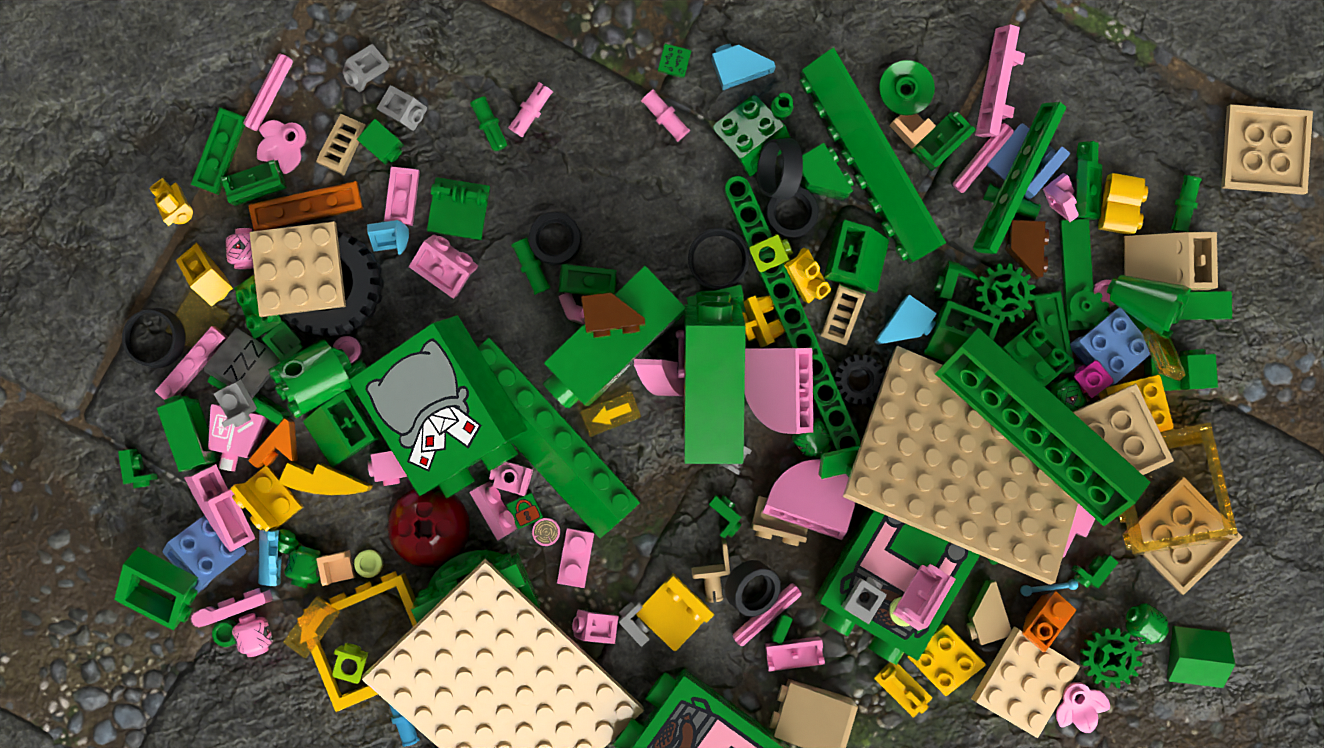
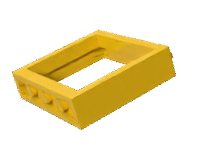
[297,571,417,712]

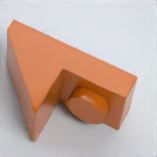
[248,418,298,468]

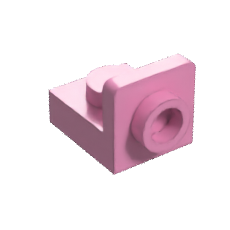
[1043,173,1079,222]
[572,610,619,644]

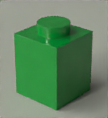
[357,119,404,165]

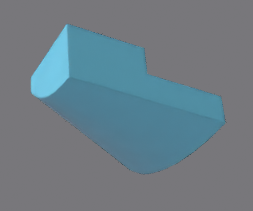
[258,529,282,586]

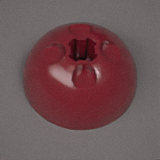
[387,487,470,568]

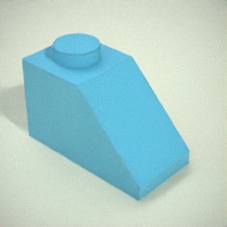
[711,44,776,90]
[874,295,937,345]

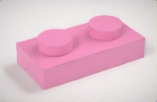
[384,166,420,226]
[469,481,517,541]
[557,528,594,588]

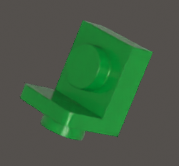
[118,449,158,489]
[1071,554,1119,588]

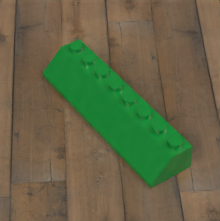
[799,47,946,264]
[935,328,1150,526]
[478,338,641,538]

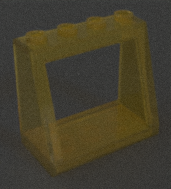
[1119,422,1238,556]

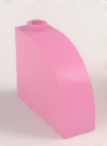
[745,348,813,434]
[762,459,856,540]

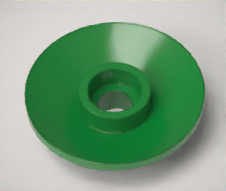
[879,60,935,116]

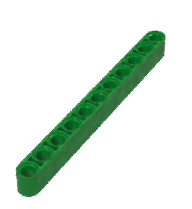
[724,176,861,451]

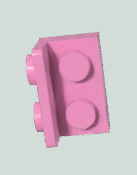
[409,234,478,299]

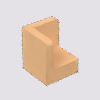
[889,114,936,149]
[316,550,355,586]

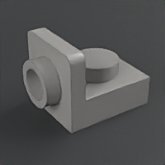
[342,44,390,92]
[377,85,427,131]
[214,379,257,428]
[619,601,650,647]

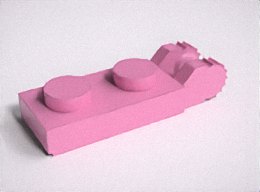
[191,588,273,628]

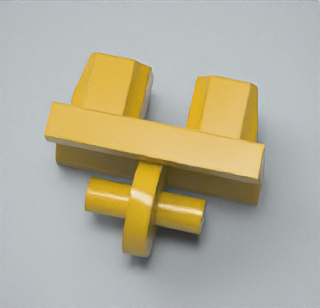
[150,178,193,226]
[784,247,831,304]
[743,296,785,348]

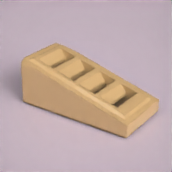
[316,114,367,175]
[821,283,866,345]

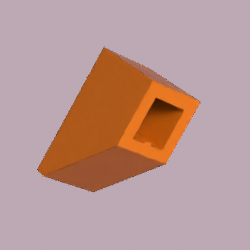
[1022,591,1076,652]

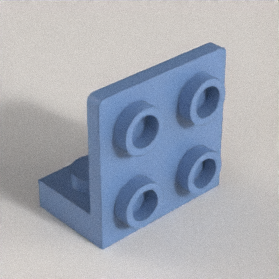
[987,123,1071,200]
[1070,308,1153,386]
[162,515,246,594]

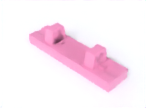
[975,24,1025,138]

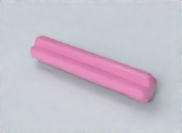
[244,54,293,131]
[952,123,1014,193]
[733,583,802,646]

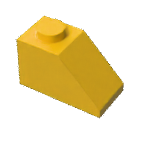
[176,243,233,306]

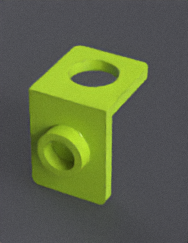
[750,235,794,272]
[332,643,368,684]

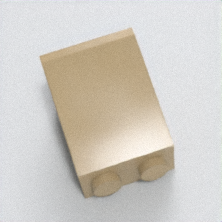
[769,679,858,748]

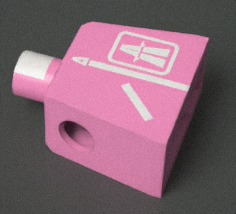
[208,404,269,472]

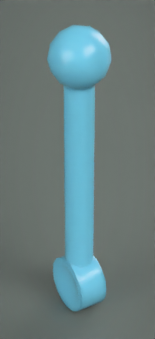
[1020,579,1078,596]

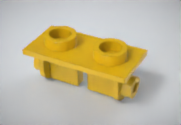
[874,662,932,718]

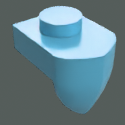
[367,220,409,255]

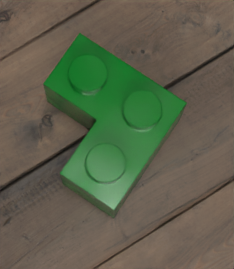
[1143,349,1218,391]

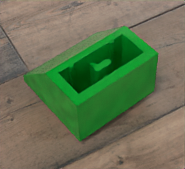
[800,143,854,201]
[824,220,889,293]
[924,300,1001,362]
[1002,321,1074,387]
[303,391,379,468]

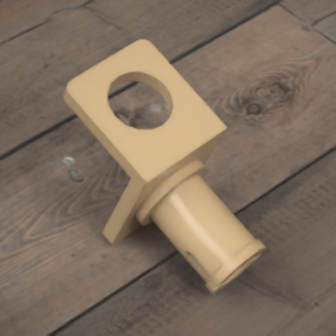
[691,538,730,603]

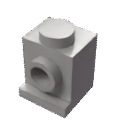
[841,576,887,624]

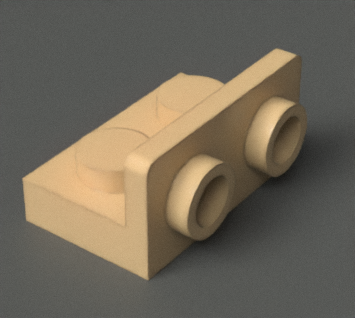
[750,496,808,546]

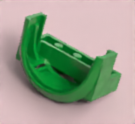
[411,550,541,623]

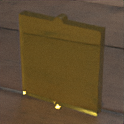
[166,290,231,348]

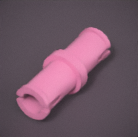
[508,82,553,138]
[641,89,690,142]

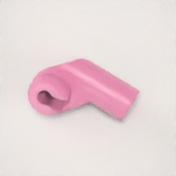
[559,293,585,325]

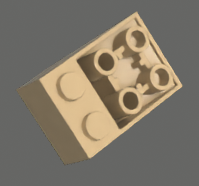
[1124,232,1218,291]

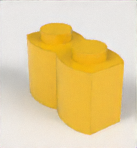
[1098,173,1148,235]

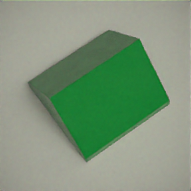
[1167,626,1235,688]

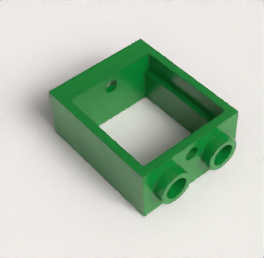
[157,395,220,472]
[114,547,198,631]

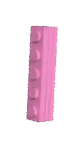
[155,326,228,400]

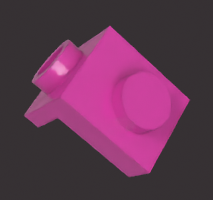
[1074,360,1113,398]

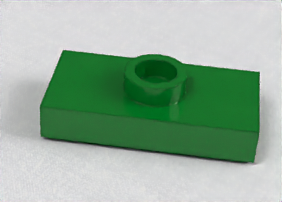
[559,264,617,295]

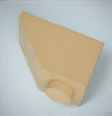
[966,579,1012,645]

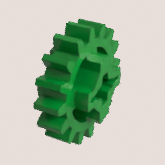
[974,263,1036,324]
[1080,627,1143,689]

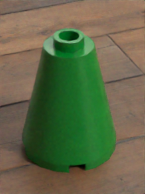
[1107,275,1191,339]

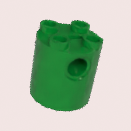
[268,339,352,418]

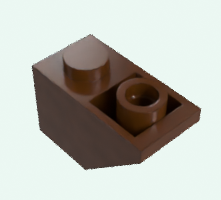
[1005,220,1049,279]
[581,293,645,338]

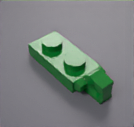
[1075,141,1102,220]

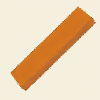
[248,181,363,231]

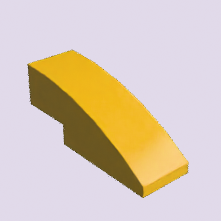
[278,462,373,495]

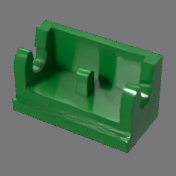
[911,111,976,172]
[221,159,287,206]

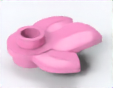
[257,120,306,174]
[1056,682,1110,733]

